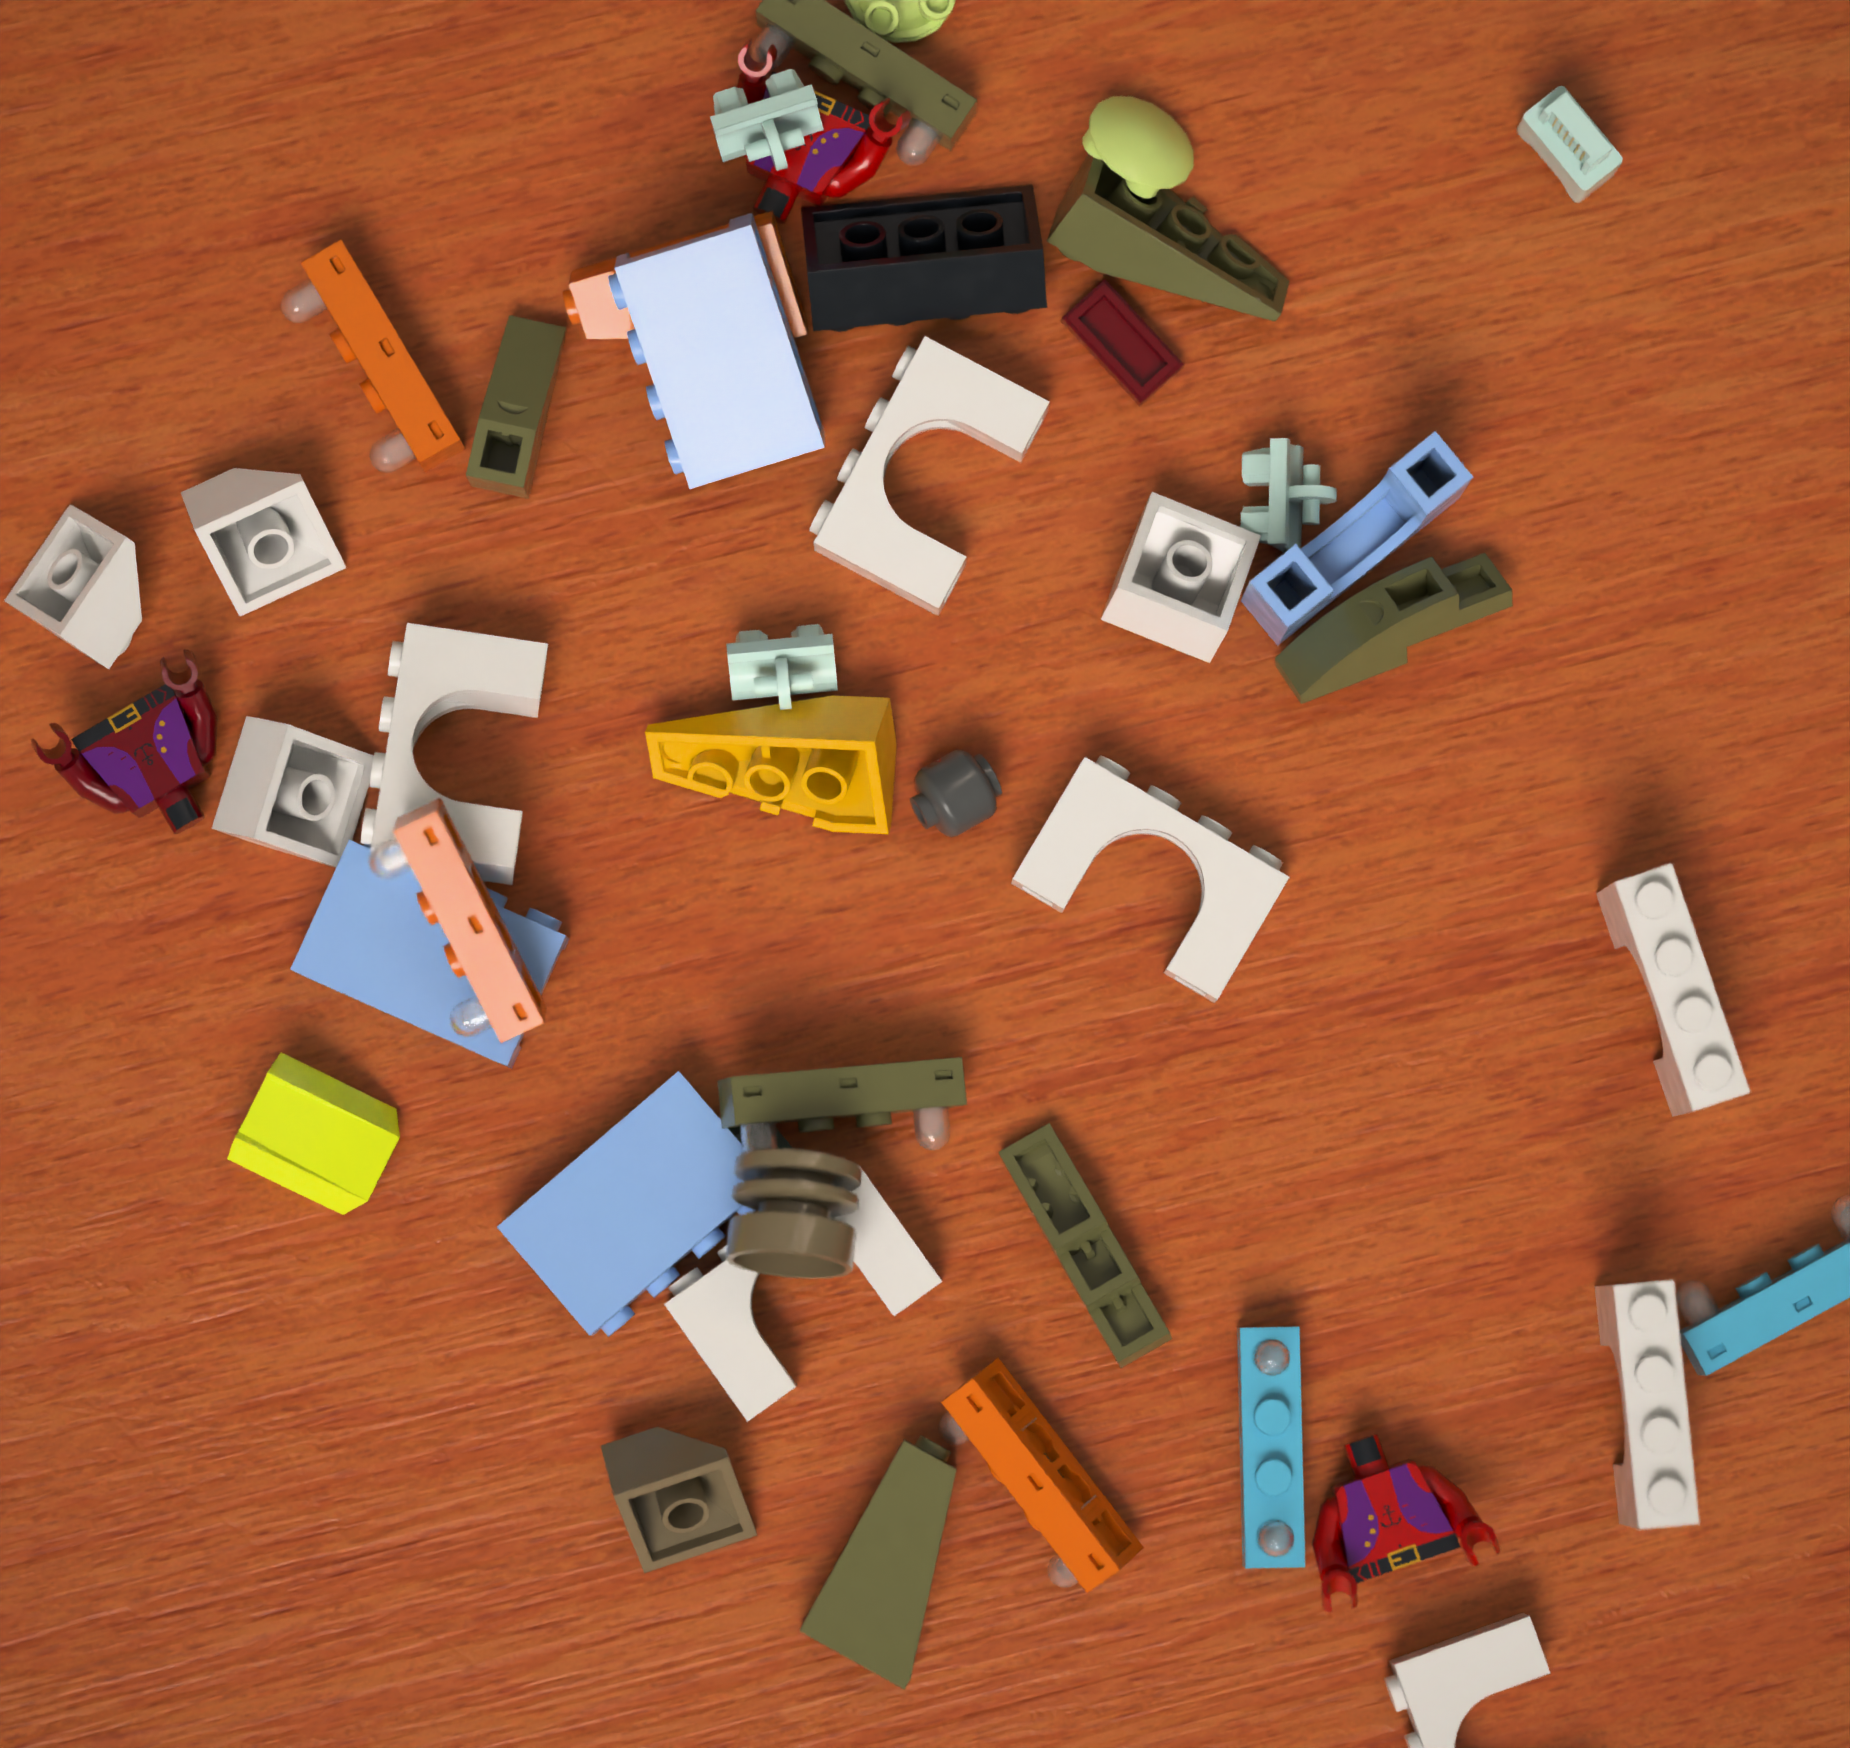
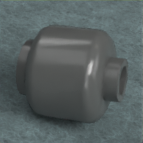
[910,749,1002,837]

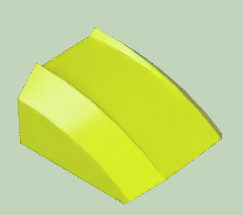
[227,1052,400,1215]

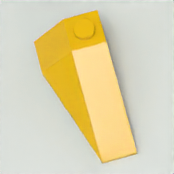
[645,695,897,834]

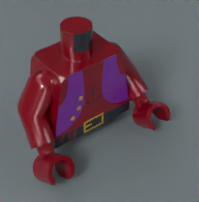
[31,649,218,834]

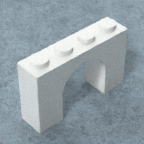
[809,336,1050,616]
[361,623,548,885]
[1011,755,1289,1003]
[1596,863,1751,1117]
[664,1165,942,1422]
[1595,1280,1699,1529]
[1384,1613,1550,1748]

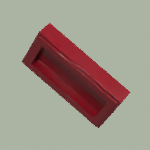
[1061,279,1184,407]

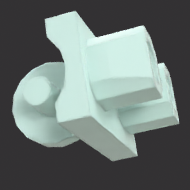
[710,69,824,171]
[1240,438,1337,552]
[726,624,838,710]

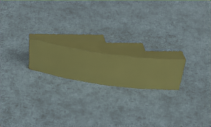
[998,1123,1172,1368]

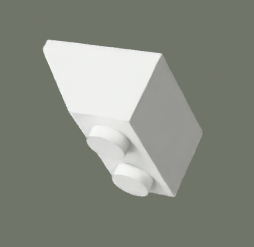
[1101,492,1261,663]
[212,716,374,868]

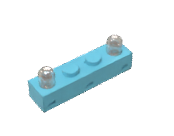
[1676,1195,1850,1376]
[1237,1327,1305,1568]

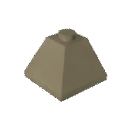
[601,1427,757,1573]

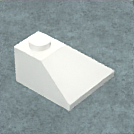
[180,468,346,617]
[4,504,142,669]

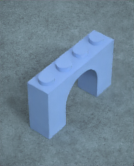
[1241,431,1473,646]

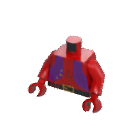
[737,38,911,224]
[1312,1434,1501,1612]

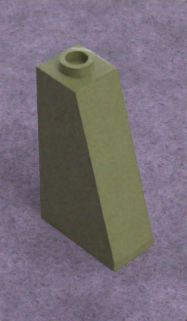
[799,1435,957,1690]

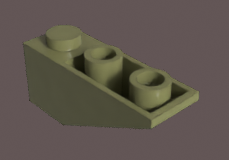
[466,315,567,499]

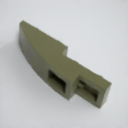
[1275,553,1513,704]

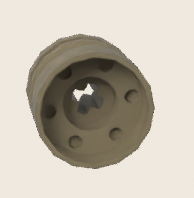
[726,1148,862,1279]

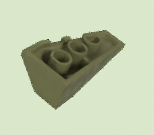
[1047,154,1290,322]

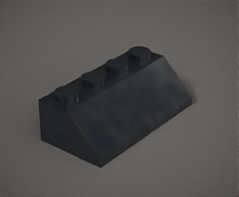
[801,185,1047,332]

